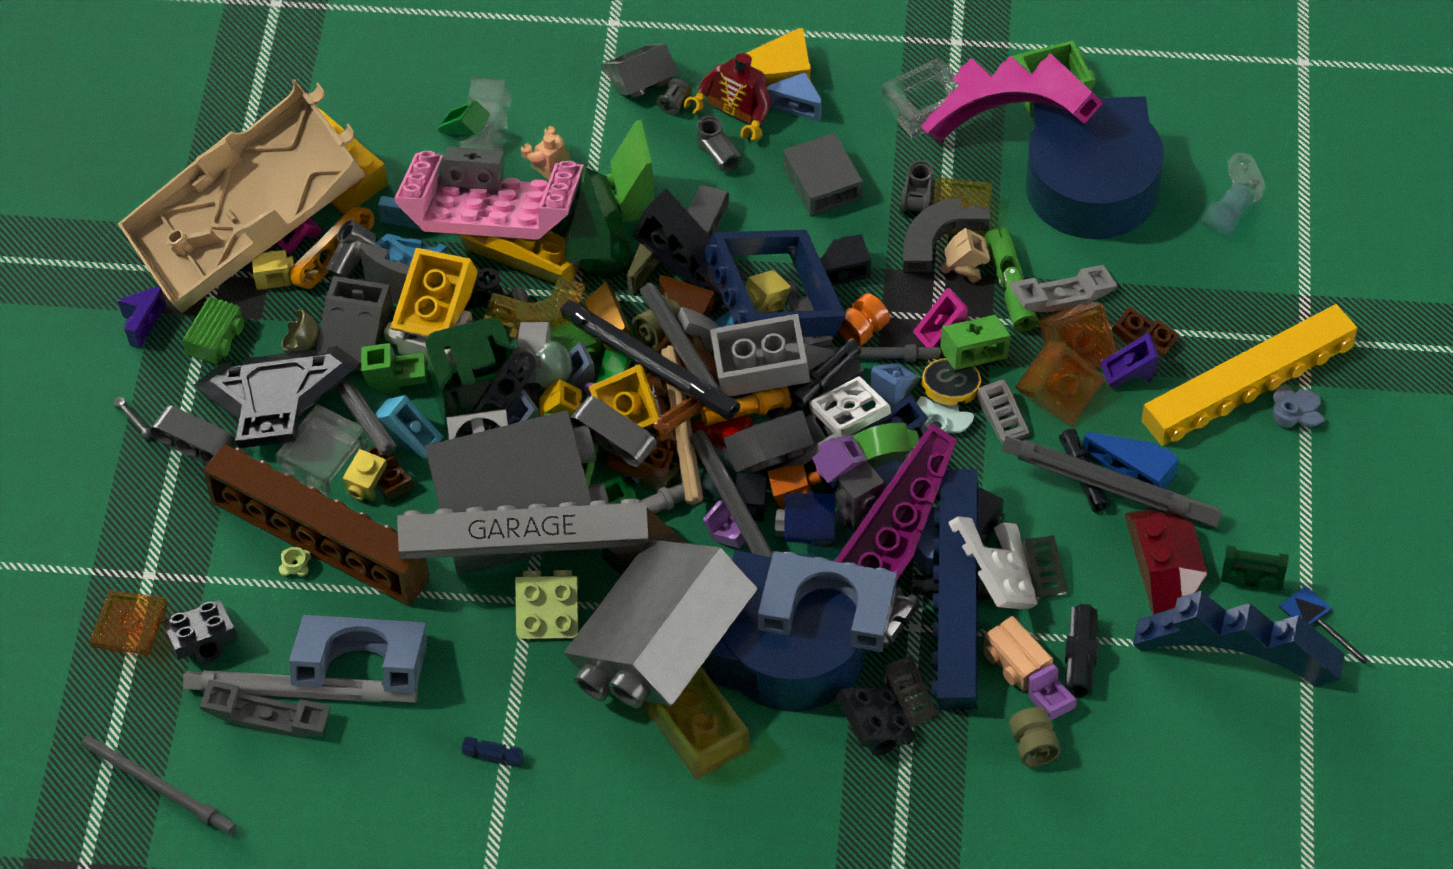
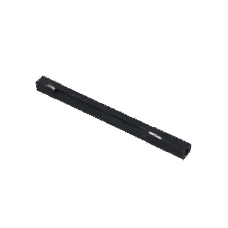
[560,299,740,421]

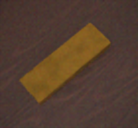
[585,282,632,351]

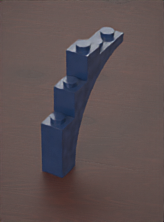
[1133,591,1345,687]

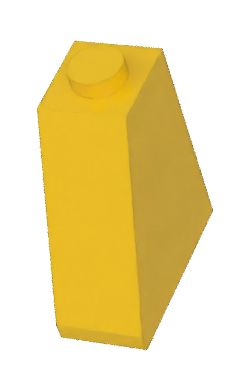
[746,28,810,89]

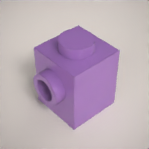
[812,435,868,483]

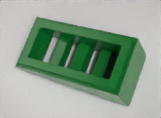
[437,101,490,135]

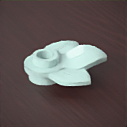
[917,396,974,434]

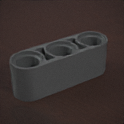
[688,184,730,237]
[570,396,657,468]
[150,406,237,464]

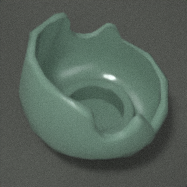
[535,341,572,389]

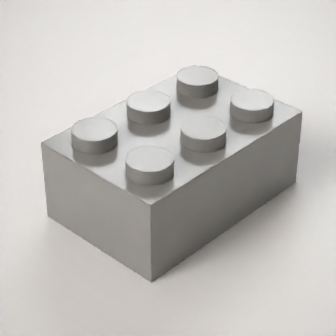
[710,314,810,396]

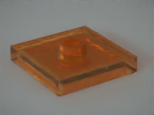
[89,590,169,655]

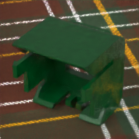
[425,318,516,436]

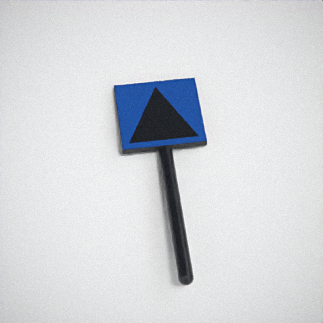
[1279,586,1368,664]

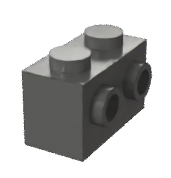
[835,461,885,533]

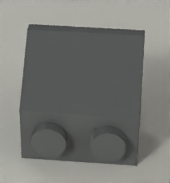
[601,43,678,98]

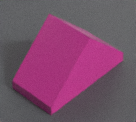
[913,288,968,347]

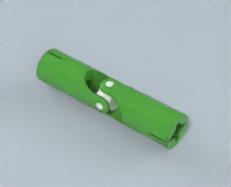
[985,226,1039,332]

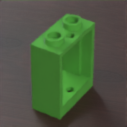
[1012,40,1096,114]

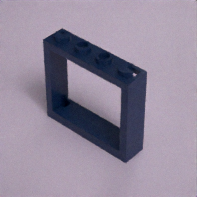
[704,230,846,337]

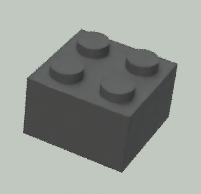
[724,410,814,474]

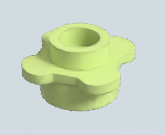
[279,547,311,577]

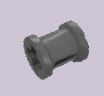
[657,78,692,115]

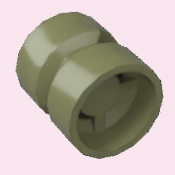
[632,298,683,350]
[1009,707,1061,767]

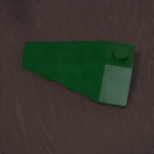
[565,167,631,279]

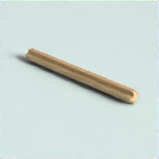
[661,346,703,505]

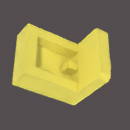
[343,449,387,502]

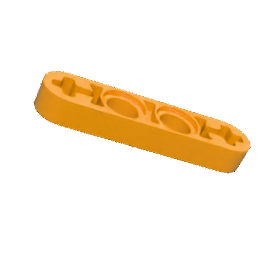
[290,206,374,289]

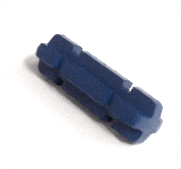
[461,736,524,766]

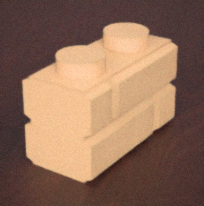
[983,616,1053,692]

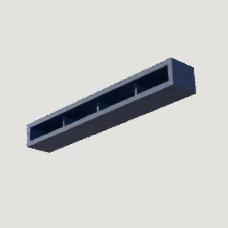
[932,469,979,709]

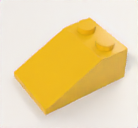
[390,248,478,337]

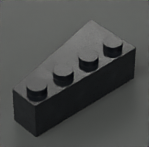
[632,188,746,310]

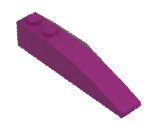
[834,423,957,580]

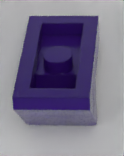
[118,286,166,349]
[1100,333,1159,389]

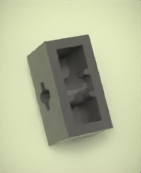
[442,146,504,190]

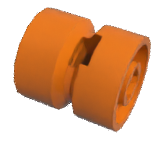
[838,293,890,347]

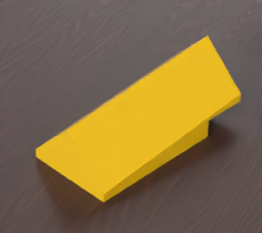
[460,230,579,289]

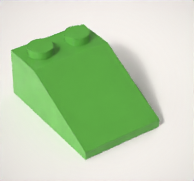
[606,120,654,222]

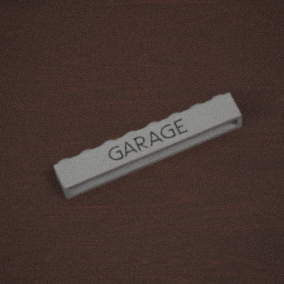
[397,499,648,559]

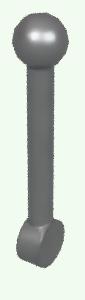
[114,397,152,439]

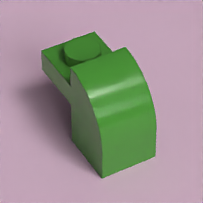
[361,343,427,394]
[853,423,920,468]

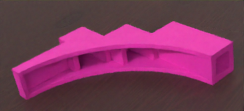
[921,53,1104,143]

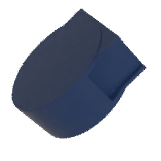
[1026,96,1164,239]
[704,550,866,712]

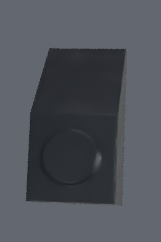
[820,234,871,286]

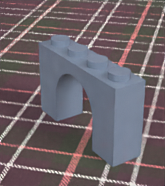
[758,551,897,652]
[289,615,427,693]

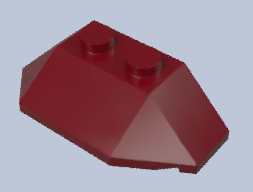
[1125,509,1207,615]

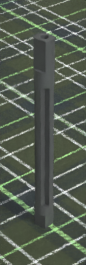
[1001,436,1223,529]

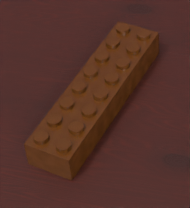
[203,444,430,607]

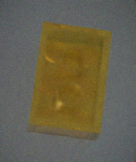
[645,666,749,780]

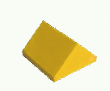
[589,364,660,431]

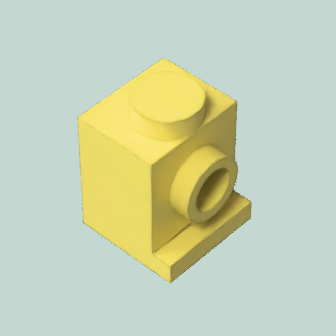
[252,250,294,290]

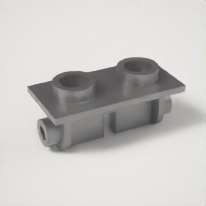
[883,586,920,647]

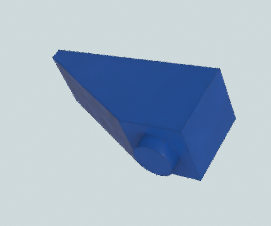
[1083,432,1179,489]

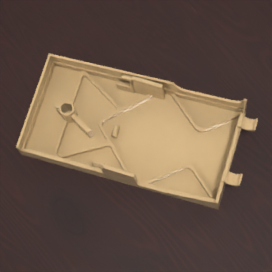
[118,79,366,313]

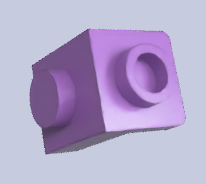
[703,500,746,548]
[1028,664,1076,720]

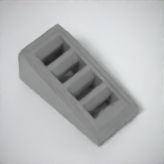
[977,379,1030,446]

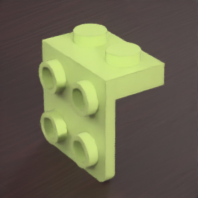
[515,570,579,639]

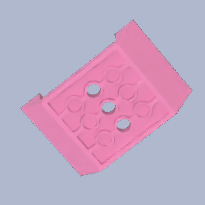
[395,151,583,240]

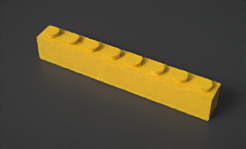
[1141,304,1358,446]

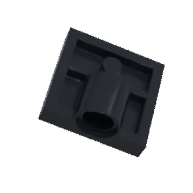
[162,600,237,664]
[836,687,916,756]

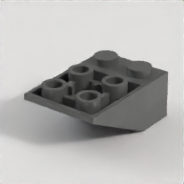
[316,276,393,373]

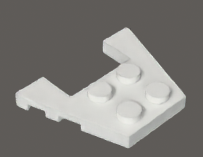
[948,516,1037,610]

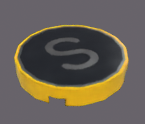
[922,358,981,405]

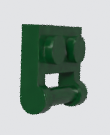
[1221,545,1289,591]

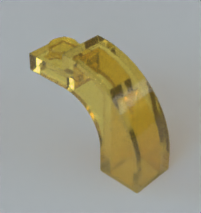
[484,276,585,338]

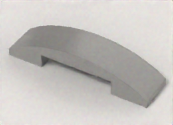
[1010,265,1117,312]

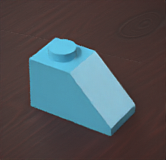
[375,395,443,458]

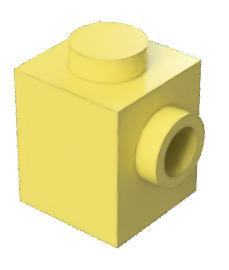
[745,269,792,313]

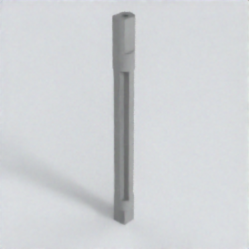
[183,670,418,703]

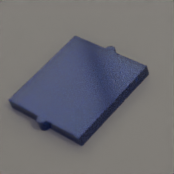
[784,491,835,544]

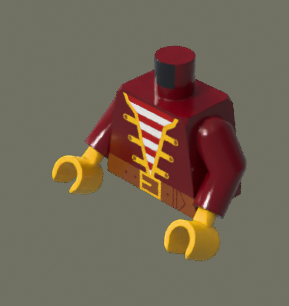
[684,53,772,141]

